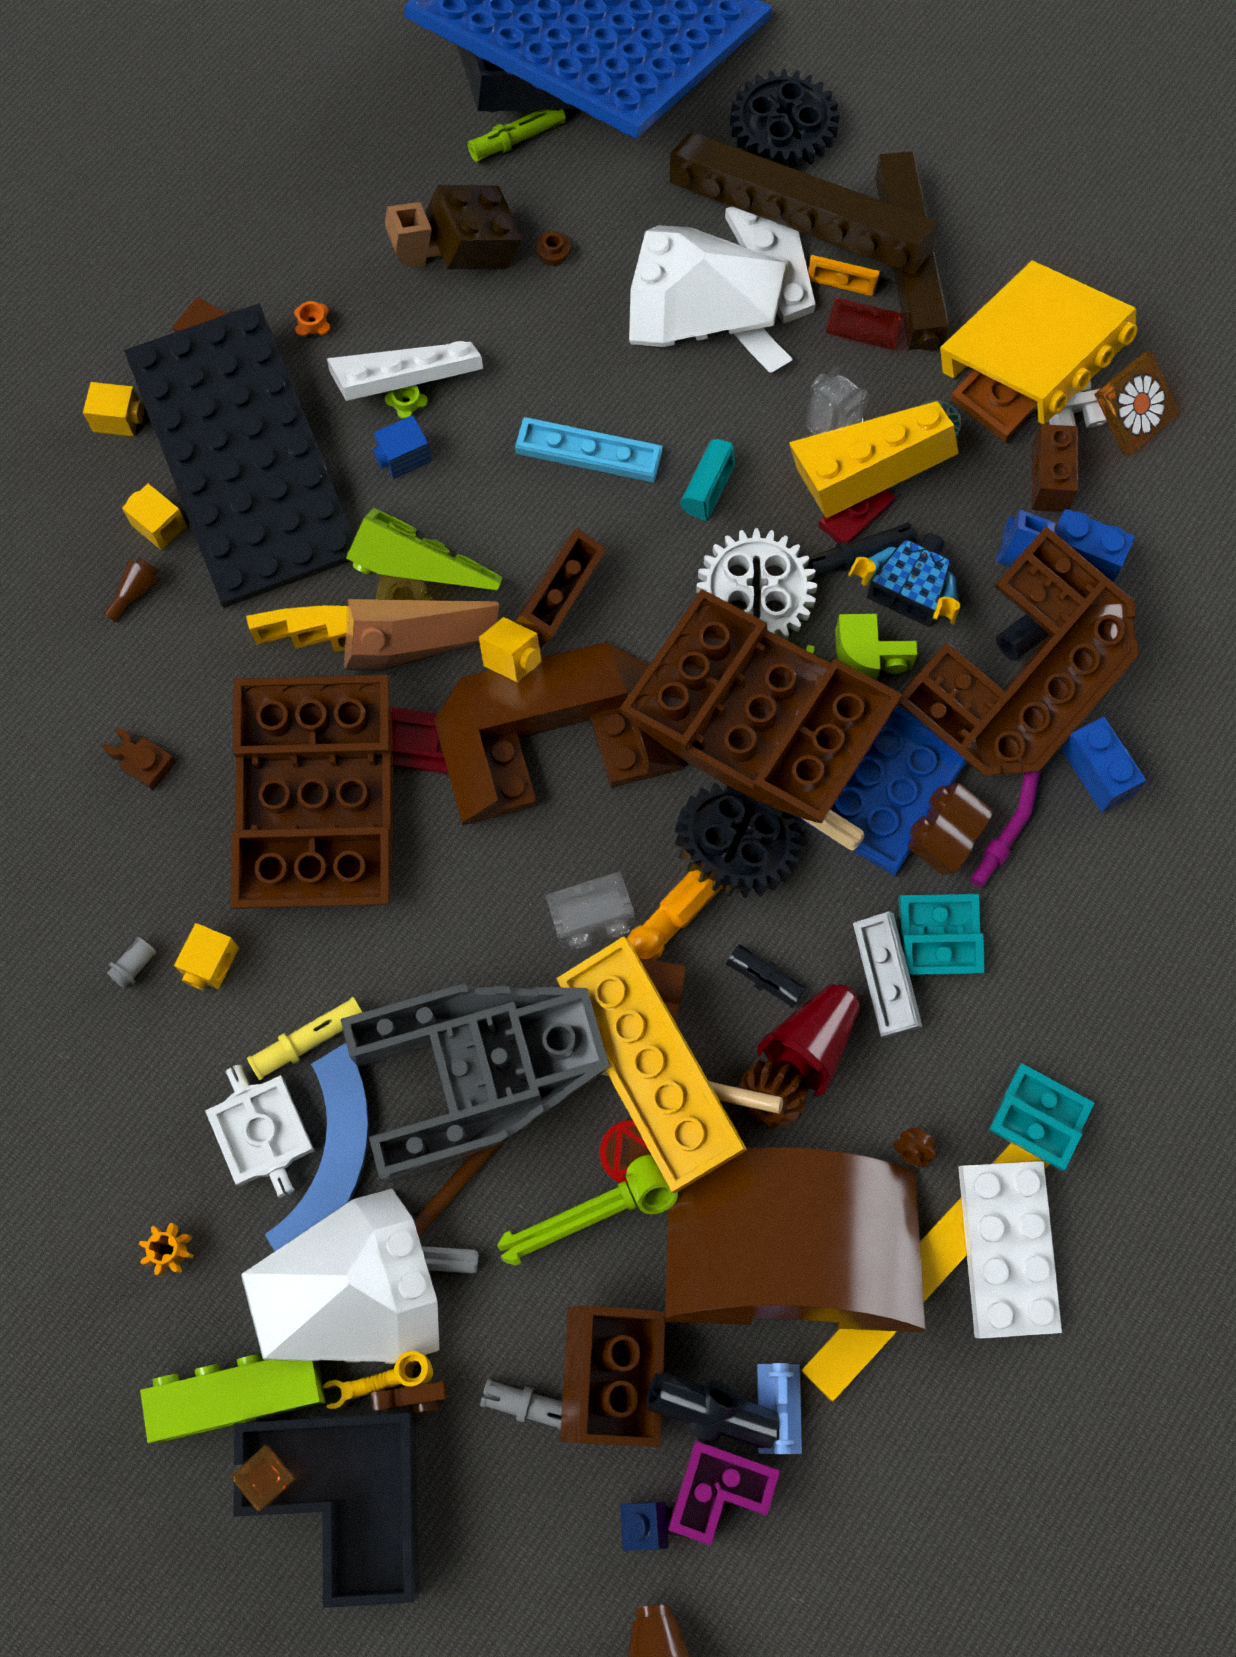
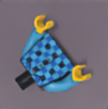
[848,533,960,627]

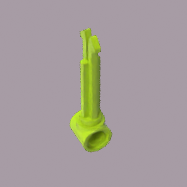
[497,1155,678,1266]

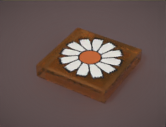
[1094,352,1180,455]

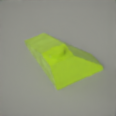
[346,507,503,590]

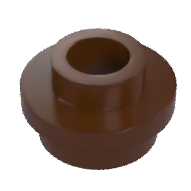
[536,231,570,266]

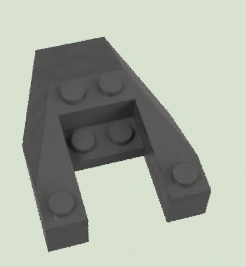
[341,985,610,1184]

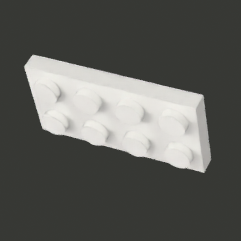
[958,1161,1062,1338]

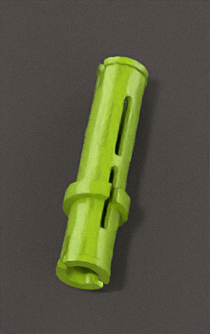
[467,109,566,163]

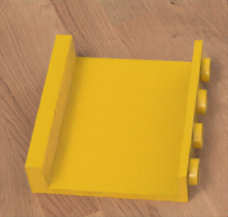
[940,260,1138,424]

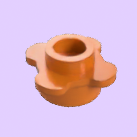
[294,301,330,337]

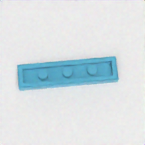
[515,417,662,483]

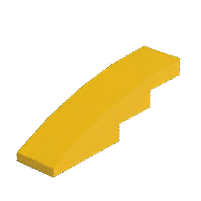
[246,605,348,653]

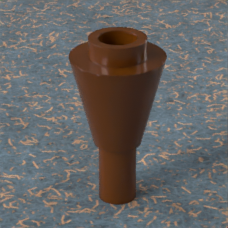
[103,557,160,623]

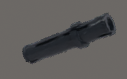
[807,522,916,579]

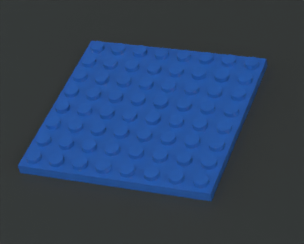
[404,0,773,139]

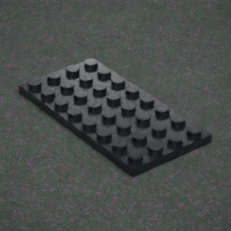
[124,303,354,608]

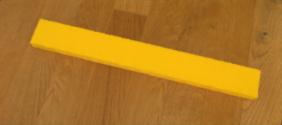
[800,1143,1050,1402]

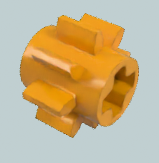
[139,1223,194,1277]

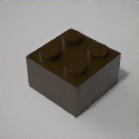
[425,185,523,269]

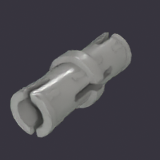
[480,1379,562,1430]

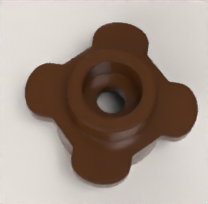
[893,1127,937,1168]

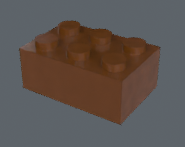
[560,1305,665,1447]

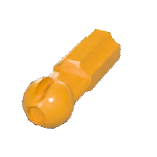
[627,870,723,961]

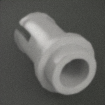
[106,937,157,989]

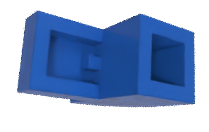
[995,510,1055,568]

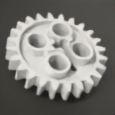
[696,528,817,640]

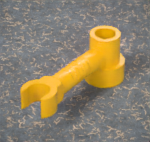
[322,1351,433,1410]

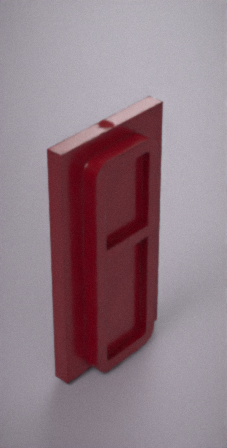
[391,707,448,774]

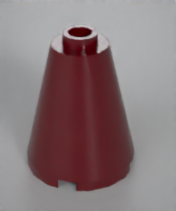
[757,984,860,1097]

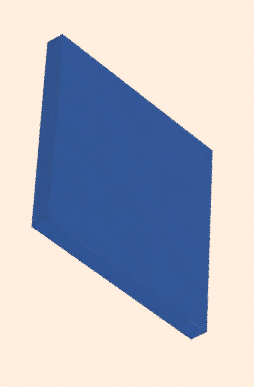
[793,706,967,876]

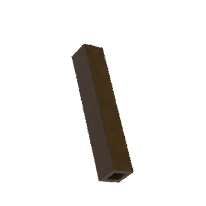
[875,151,949,350]

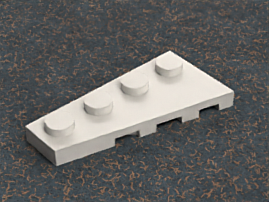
[725,206,816,324]
[327,341,483,401]

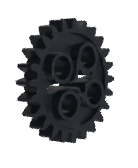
[730,69,840,168]
[674,783,801,898]

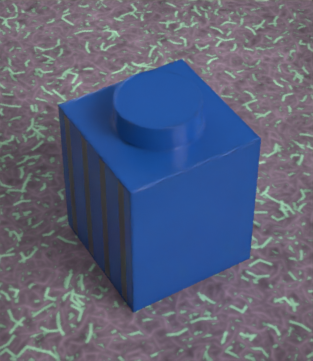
[372,415,432,479]

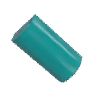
[680,439,735,522]

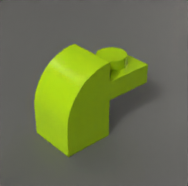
[835,614,917,681]

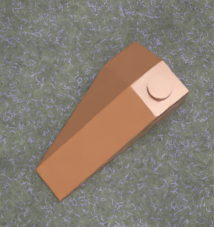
[344,599,499,670]

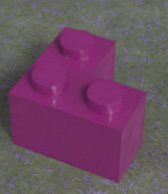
[667,1441,780,1545]

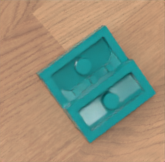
[898,894,984,975]
[989,1063,1095,1171]

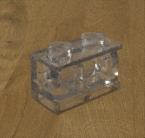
[805,366,869,435]
[545,871,635,950]

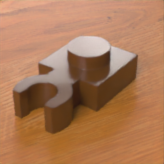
[102,728,176,791]
[371,1381,449,1413]

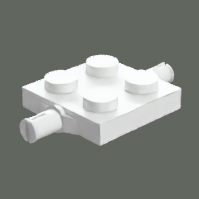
[205,1065,314,1198]

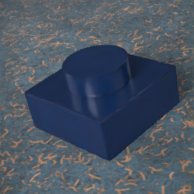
[620,1501,669,1551]

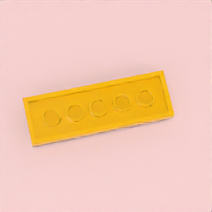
[556,936,747,1193]

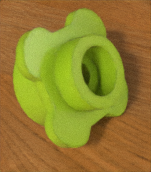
[385,385,428,419]

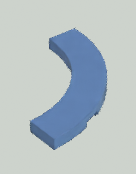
[265,1043,370,1252]

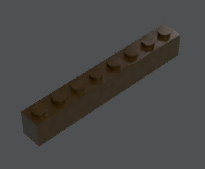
[670,132,938,274]

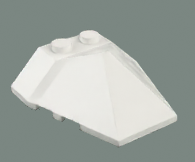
[629,225,787,347]
[241,1189,439,1364]

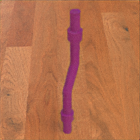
[970,770,1041,888]

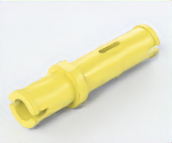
[247,997,362,1080]

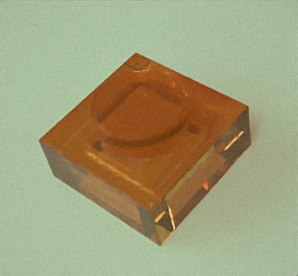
[230,1445,296,1512]

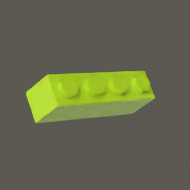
[140,1354,326,1443]

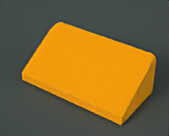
[808,255,880,296]

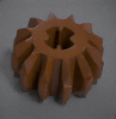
[738,1058,809,1130]

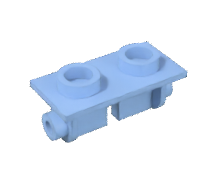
[757,1363,802,1454]

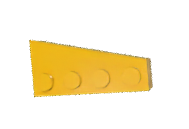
[789,401,959,518]

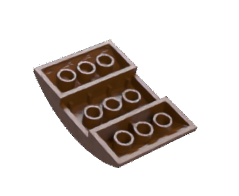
[620,589,903,824]
[230,675,394,909]
[665,1147,925,1333]

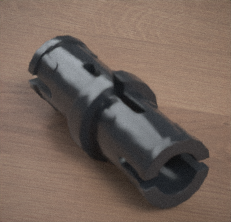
[726,944,806,1008]

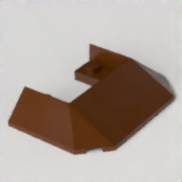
[899,526,1139,776]
[434,642,684,825]

